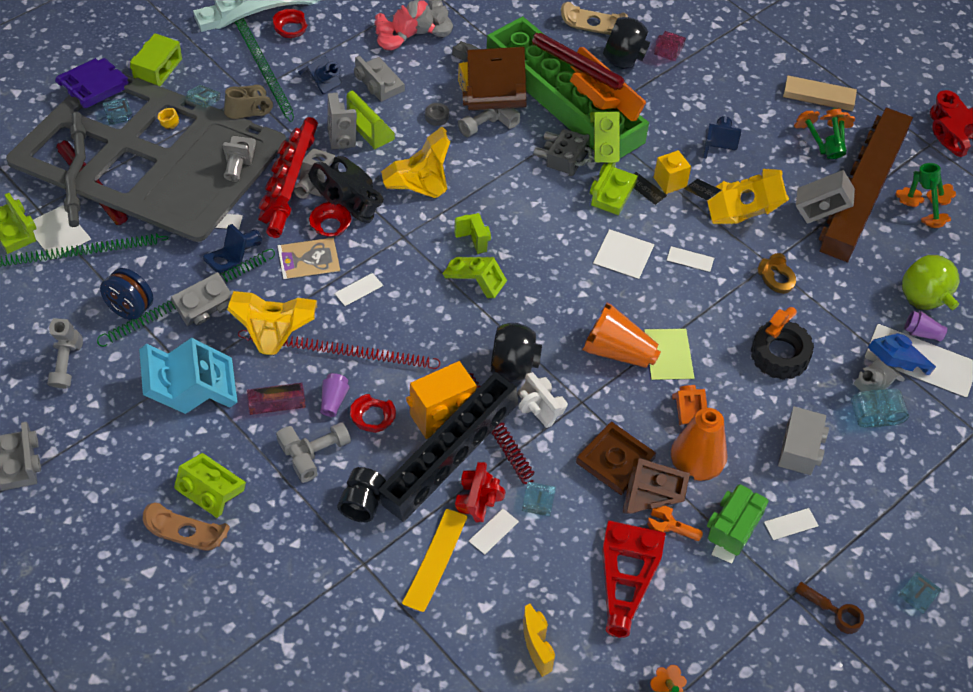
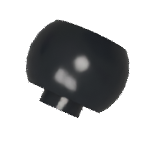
[603,17,651,68]
[490,323,542,382]

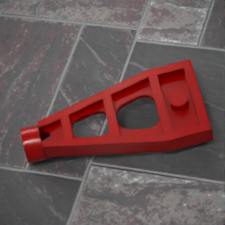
[602,520,666,638]

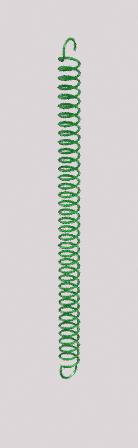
[235,18,294,122]
[0,233,169,267]
[97,249,275,347]

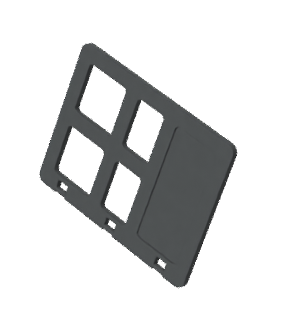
[6,69,286,242]

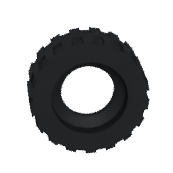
[751,321,814,380]

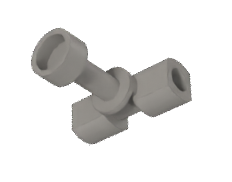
[458,108,520,137]
[47,318,83,389]
[276,422,351,483]

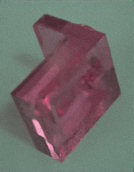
[654,31,686,61]

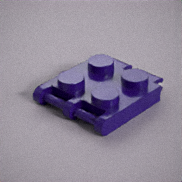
[55,58,129,108]

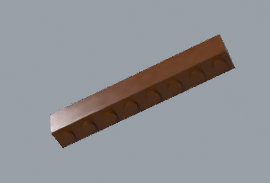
[819,107,913,263]

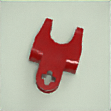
[930,90,973,157]

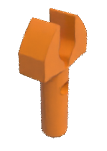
[765,307,797,338]
[647,506,703,541]

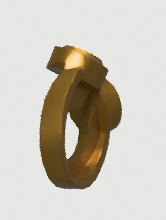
[758,253,796,294]

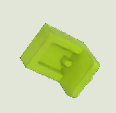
[454,213,491,254]

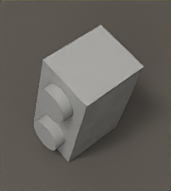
[796,170,855,224]
[778,406,829,475]

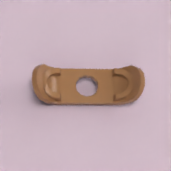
[143,502,230,551]

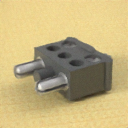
[533,129,594,176]

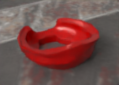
[273,9,308,38]
[309,202,352,237]
[350,394,396,433]

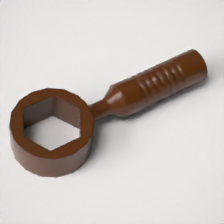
[795,582,864,634]

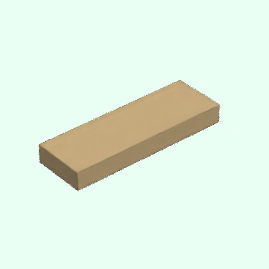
[783,76,857,111]

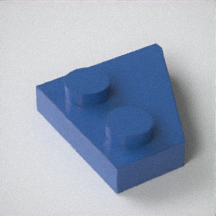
[867,333,936,375]

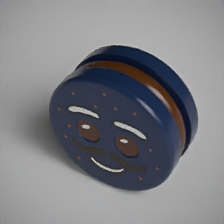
[100,268,153,320]

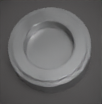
[425,103,449,126]

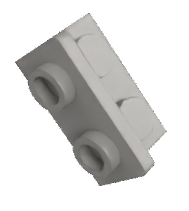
[354,56,405,102]
[327,93,357,149]
[170,272,234,326]
[0,422,41,491]

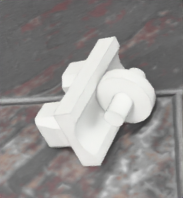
[517,372,568,428]

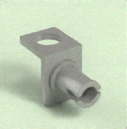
[223,136,256,182]
[294,149,335,199]
[854,358,905,401]

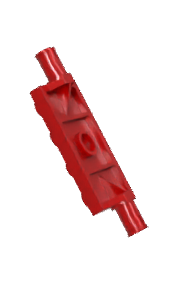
[258,117,318,238]

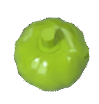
[902,255,960,310]

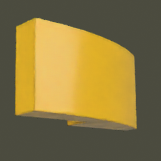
[523,603,555,677]

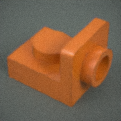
[672,385,707,425]

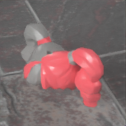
[374,0,453,50]

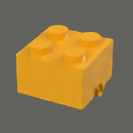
[406,361,477,439]

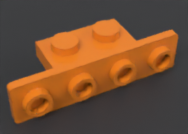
[570,47,646,121]

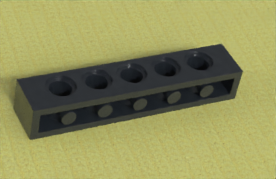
[378,372,518,523]

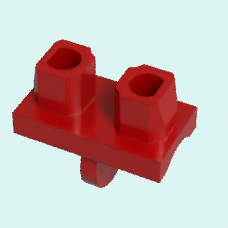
[455,462,506,522]

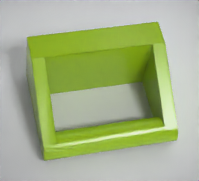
[346,91,395,149]

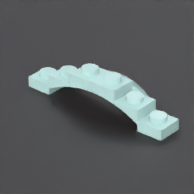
[193,0,322,32]

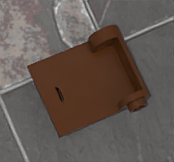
[463,47,527,111]

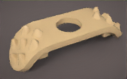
[561,2,628,35]

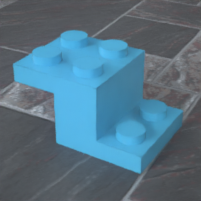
[139,338,238,414]

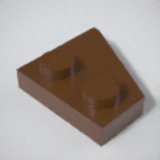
[622,458,690,514]

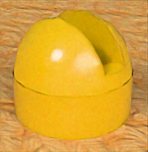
[158,108,179,129]

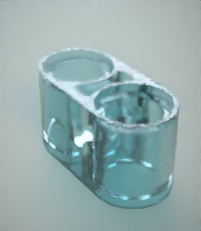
[851,389,909,428]

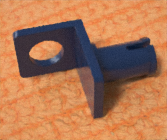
[298,55,341,94]
[703,116,741,159]
[203,224,262,273]

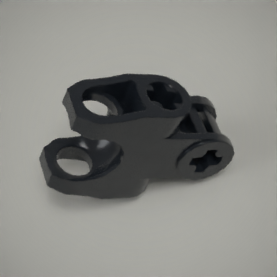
[308,156,384,223]

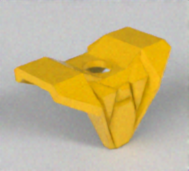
[381,127,450,198]
[707,169,789,224]
[227,291,317,355]

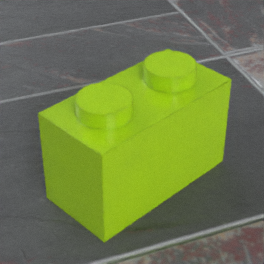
[130,33,182,86]

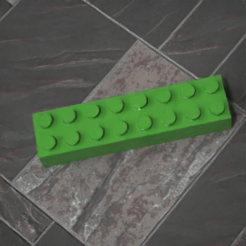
[486,16,649,158]

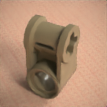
[224,85,273,119]

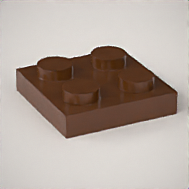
[576,421,656,495]

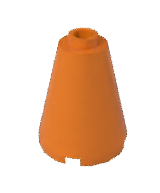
[582,302,661,368]
[671,408,727,481]

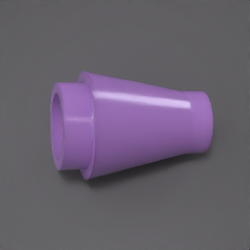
[904,311,947,342]
[320,373,350,417]

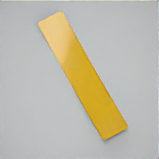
[402,509,467,612]

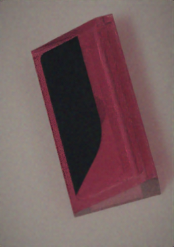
[247,383,306,415]

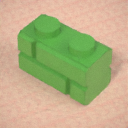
[707,484,769,556]

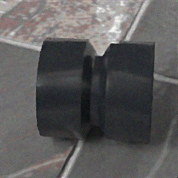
[337,467,386,523]

